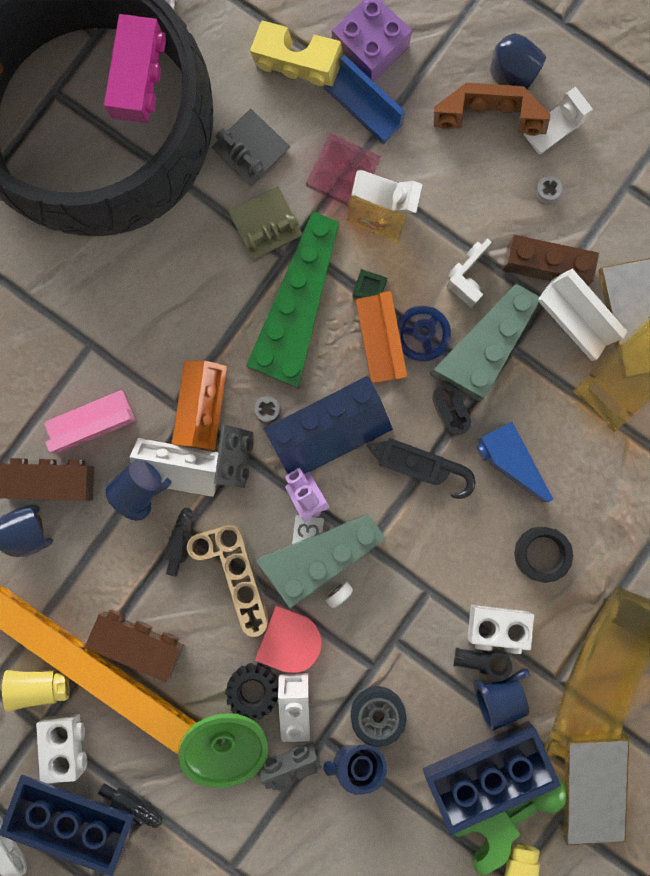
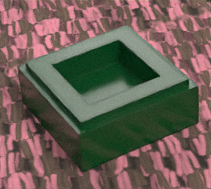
[352,269,388,299]

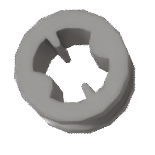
[535,176,563,205]
[254,396,280,423]

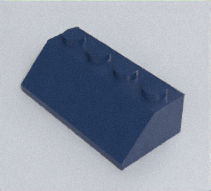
[264,376,393,474]
[422,721,561,836]
[0,775,134,876]

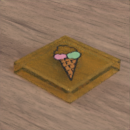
[347,195,406,243]

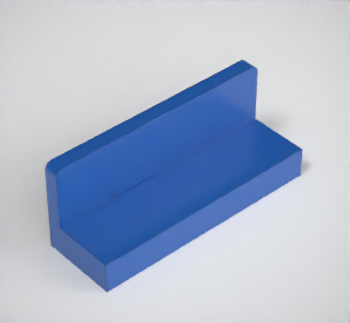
[324,55,405,145]

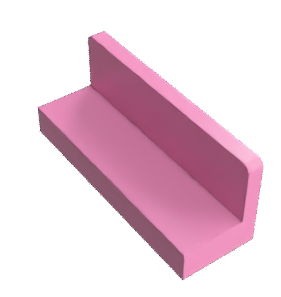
[44,390,136,454]

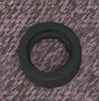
[514,527,574,583]

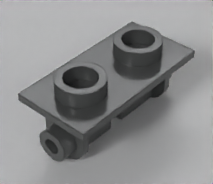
[260,742,322,790]

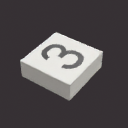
[292,515,324,544]

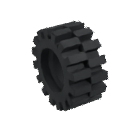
[225,663,279,720]

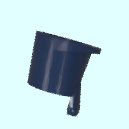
[105,460,172,521]
[474,668,530,731]
[323,745,387,795]

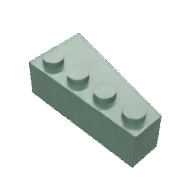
[430,284,539,402]
[256,514,386,608]

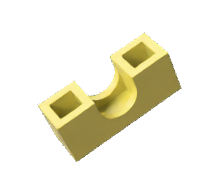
[250,20,344,87]

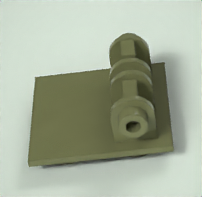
[228,186,303,260]

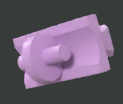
[285,468,330,523]

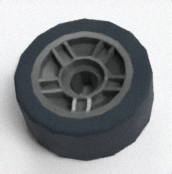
[350,686,407,747]

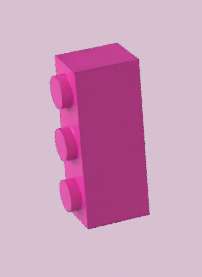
[104,14,166,124]

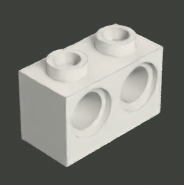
[467,605,534,654]
[36,714,87,783]

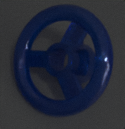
[397,305,451,361]

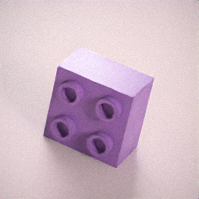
[332,0,412,82]

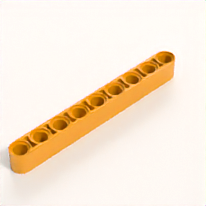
[0,585,197,754]

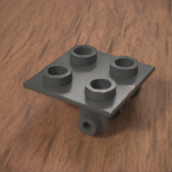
[211,108,290,186]
[214,424,254,488]

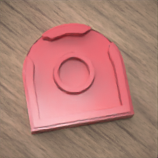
[255,604,322,673]

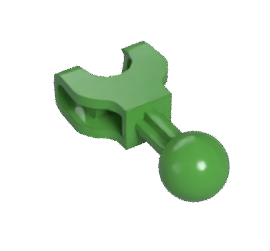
[453,778,567,875]

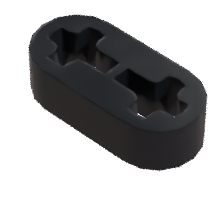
[432,383,471,436]

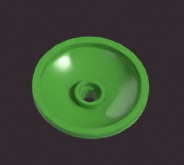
[178,714,268,788]

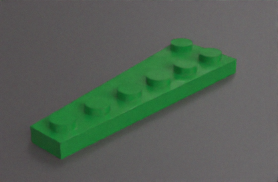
[246,211,339,389]

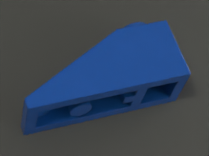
[476,422,554,502]

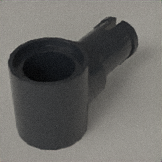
[453,647,513,680]

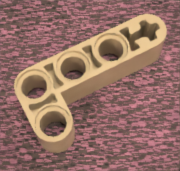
[187,525,269,637]

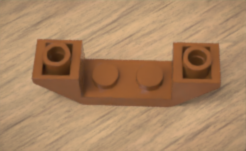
[434,83,550,136]

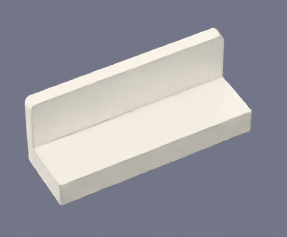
[538,268,628,361]
[130,438,218,497]

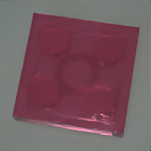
[306,133,381,210]

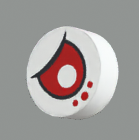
[324,580,353,608]

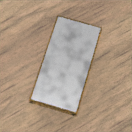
[598,258,650,379]
[564,733,630,845]

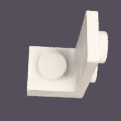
[524,87,593,154]
[351,170,422,214]
[446,238,492,309]
[278,673,310,742]

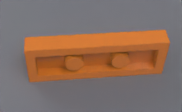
[356,291,407,383]
[172,360,227,450]

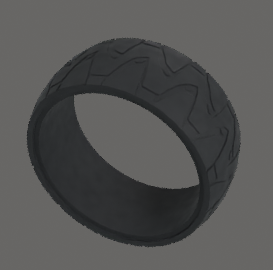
[0,0,214,236]

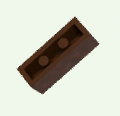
[502,235,599,286]
[0,458,94,501]
[84,610,184,682]

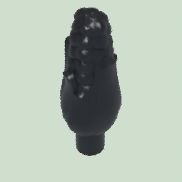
[165,508,193,576]
[98,783,163,828]

